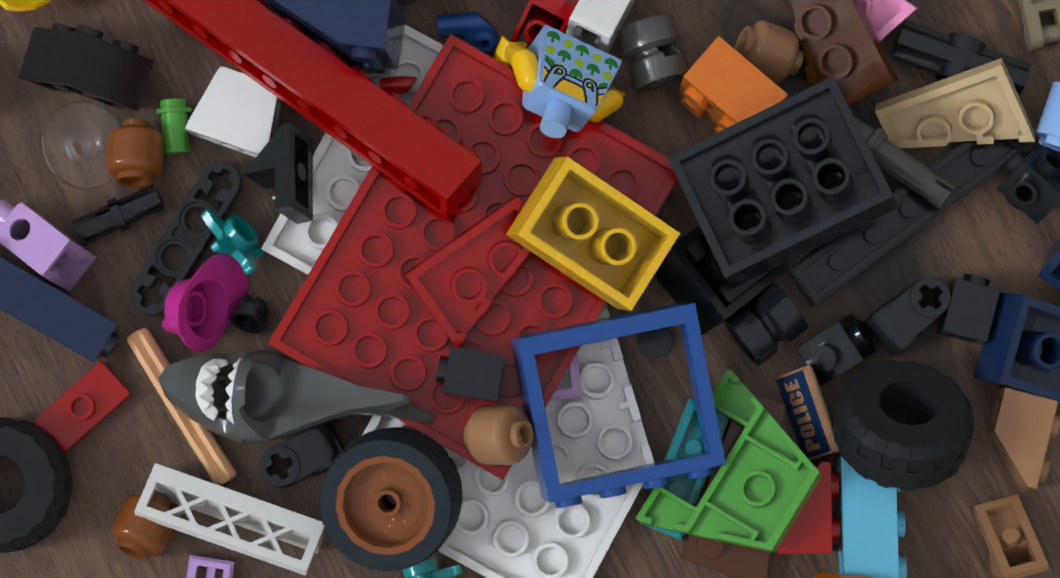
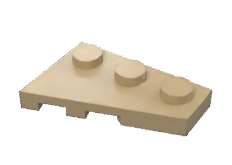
[875,58,1036,149]

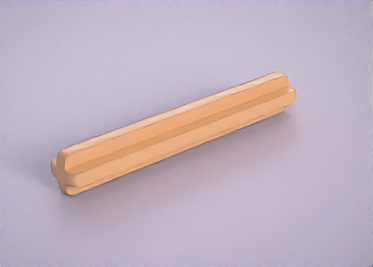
[127,327,237,486]

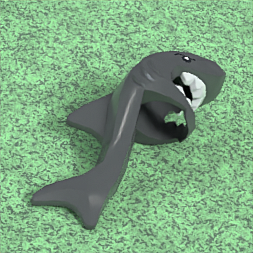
[159,350,435,445]

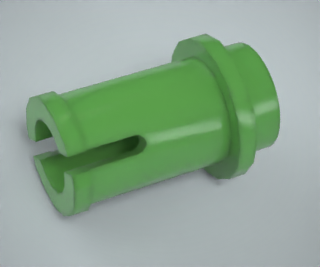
[156,99,192,155]

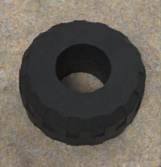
[833,360,974,491]
[0,417,73,553]

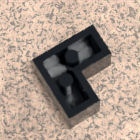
[18,23,154,111]

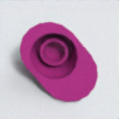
[162,253,249,352]

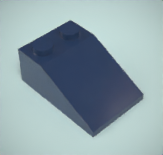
[266,0,406,74]
[973,292,1060,404]

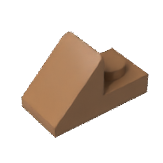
[974,494,1049,578]

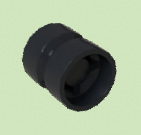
[723,282,809,366]

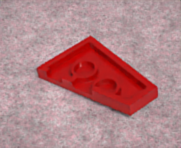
[404,195,530,348]

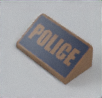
[775,365,839,460]

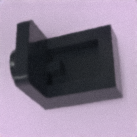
[797,313,876,386]

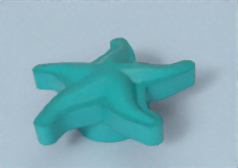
[201,208,265,275]
[402,557,462,578]

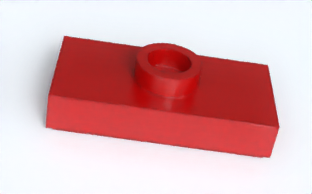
[33,361,133,454]

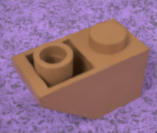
[987,387,1060,490]

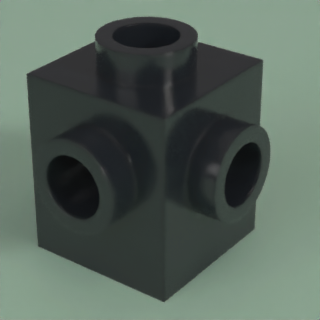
[997,142,1060,224]

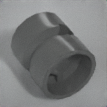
[618,14,689,92]

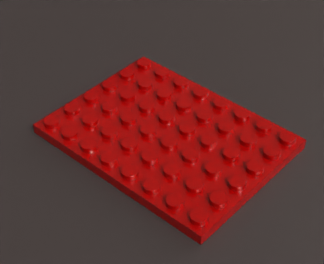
[268,34,678,480]

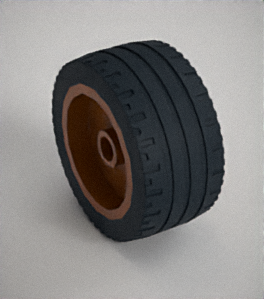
[319,427,462,571]

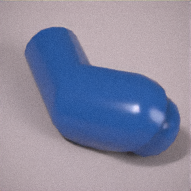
[437,12,499,54]

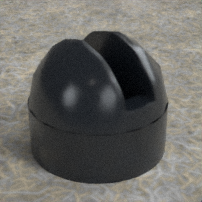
[229,295,268,333]

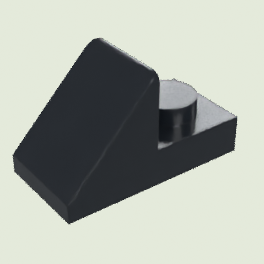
[245,122,313,224]

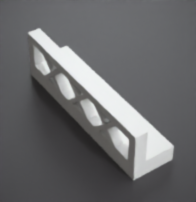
[135,463,325,576]

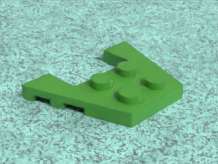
[635,369,823,553]

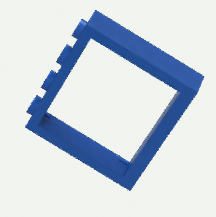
[510,302,726,508]

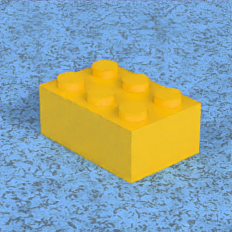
[506,156,680,311]

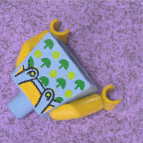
[493,24,626,138]

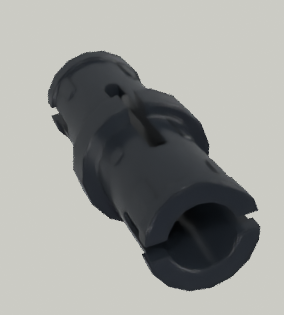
[72,183,165,246]

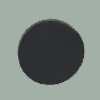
[639,327,673,358]

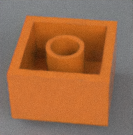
[678,36,788,133]

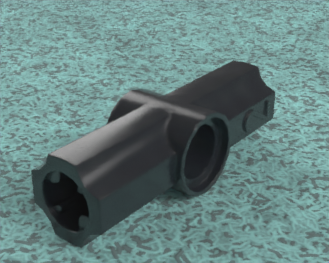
[890,20,1031,98]

